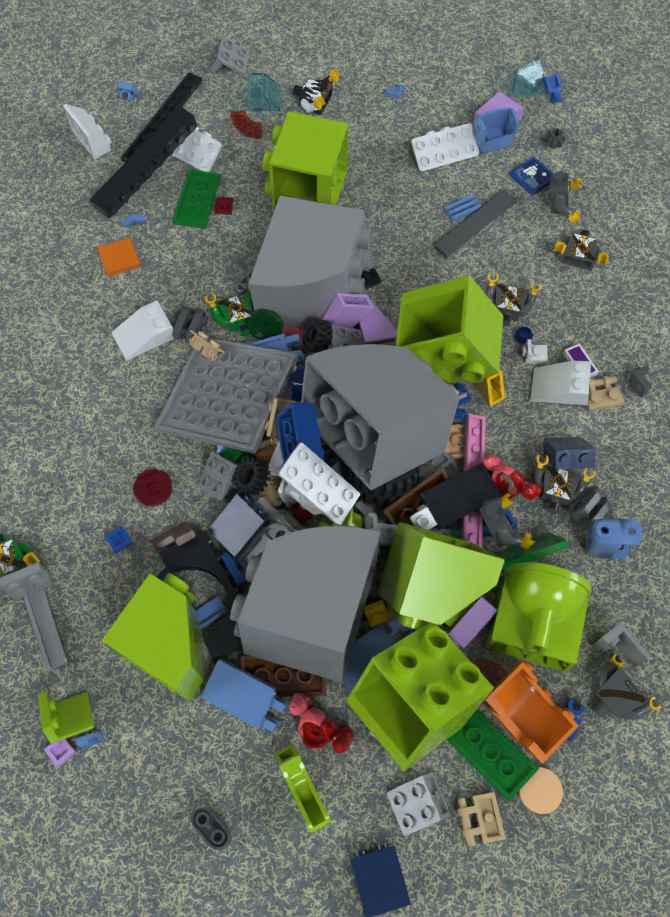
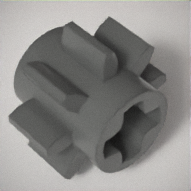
[544,128,566,149]

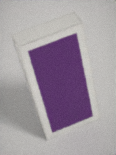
[563,343,599,378]

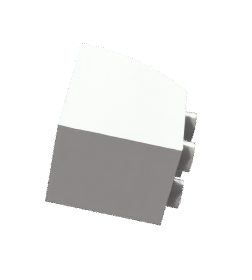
[248,196,373,328]
[301,344,460,490]
[230,526,380,682]

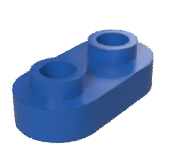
[221,552,247,590]

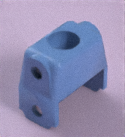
[474,108,519,154]
[585,518,642,559]

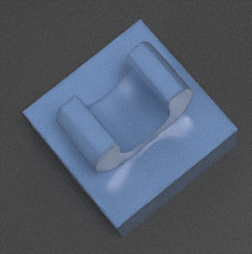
[117,81,139,101]

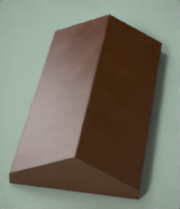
[382,467,450,526]
[241,655,327,697]

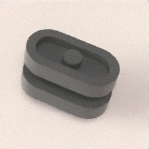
[173,306,208,342]
[570,486,611,530]
[191,807,232,850]

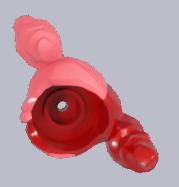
[483,454,542,500]
[289,692,355,753]

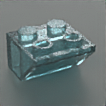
[247,73,281,111]

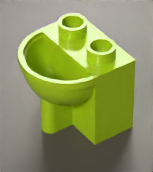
[485,562,592,672]

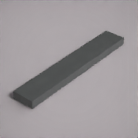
[434,190,516,259]

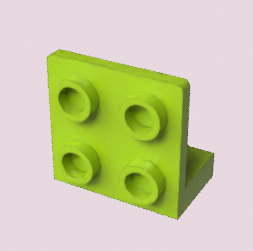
[38,691,94,744]

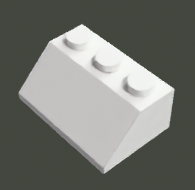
[63,104,112,159]

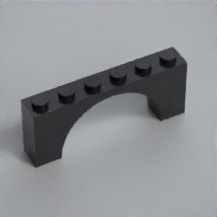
[159,531,243,663]

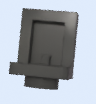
[628,365,652,397]

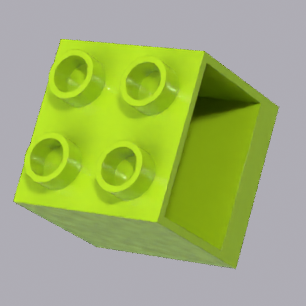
[262,111,349,210]
[396,275,503,383]
[346,622,494,772]

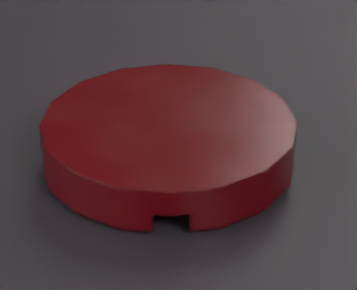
[133,469,173,507]

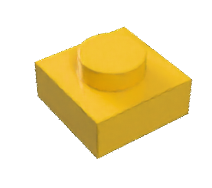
[363,600,391,627]

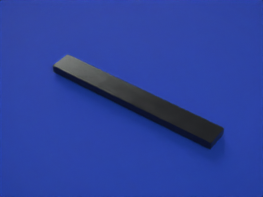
[121,73,203,162]

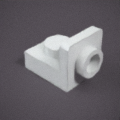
[521,339,548,364]
[410,505,437,530]

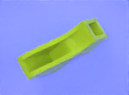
[274,744,331,833]

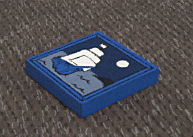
[509,156,554,196]

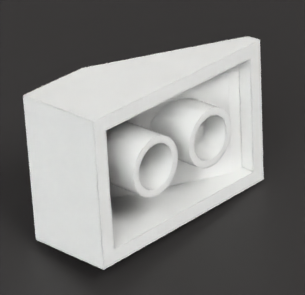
[111,301,174,361]
[531,361,591,405]

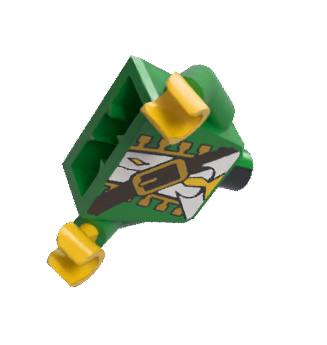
[204,282,254,337]
[0,534,40,578]

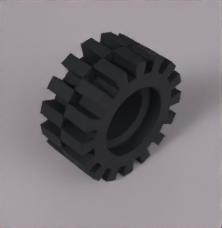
[302,318,333,352]
[233,457,271,495]

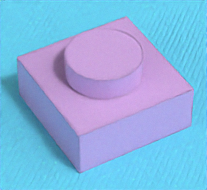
[44,739,76,767]

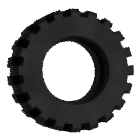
[343,464,421,506]

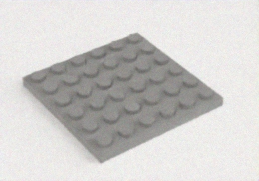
[154,338,298,454]

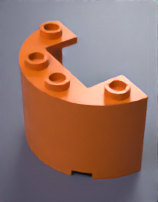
[483,660,579,764]

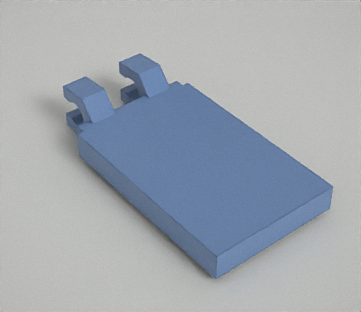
[246,334,305,364]
[343,618,407,692]
[201,658,289,732]

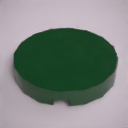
[247,309,284,340]

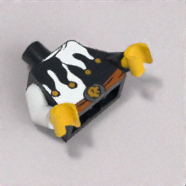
[293,69,340,115]

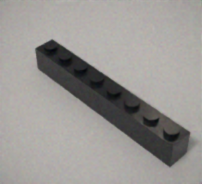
[90,106,198,219]

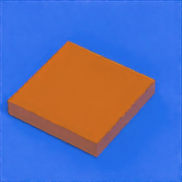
[97,237,141,277]

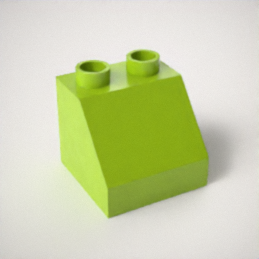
[377,522,504,630]
[102,573,204,702]

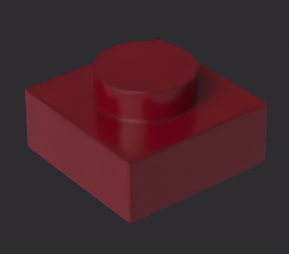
[215,197,234,215]
[289,502,314,525]

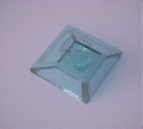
[509,56,546,98]

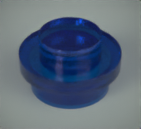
[515,327,533,344]

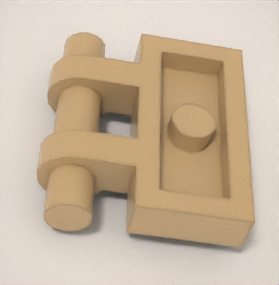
[586,375,625,412]
[457,792,506,847]

